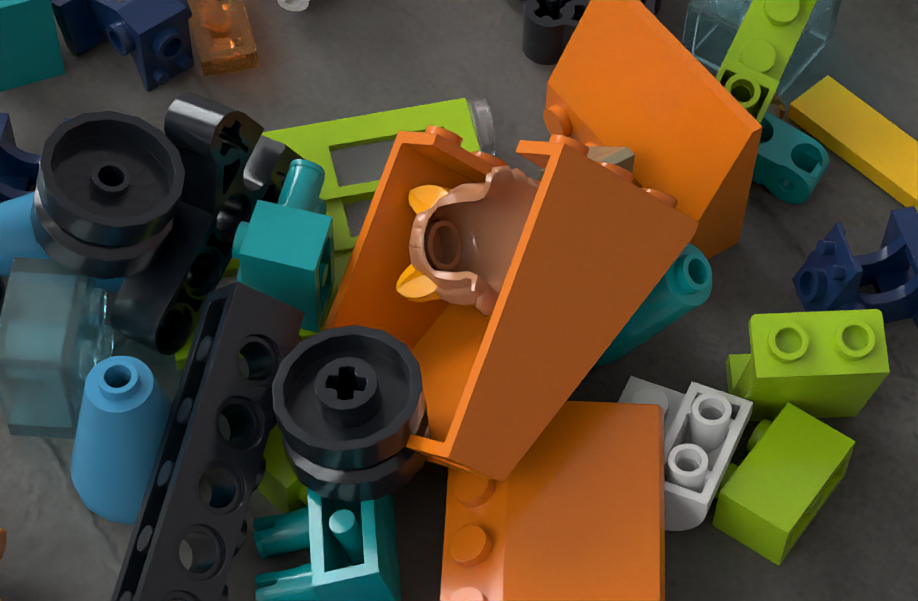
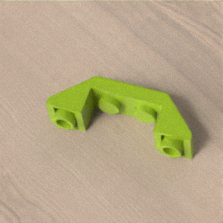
[715,0,817,124]

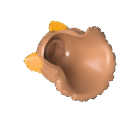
[396,166,540,317]

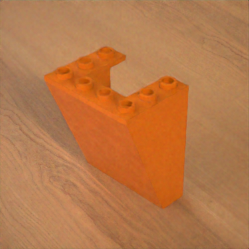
[322,125,699,482]

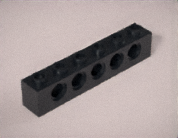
[111,281,305,601]

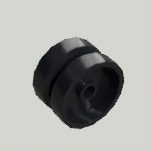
[30,111,185,280]
[272,325,431,503]

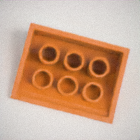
[543,0,763,260]
[440,401,665,601]

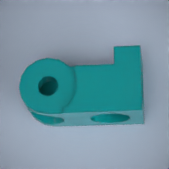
[752,112,830,204]

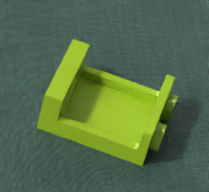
[725,309,890,421]

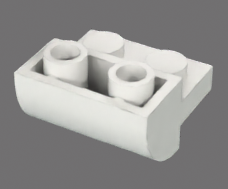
[618,376,753,531]

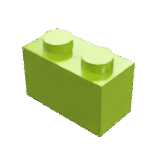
[712,402,856,566]

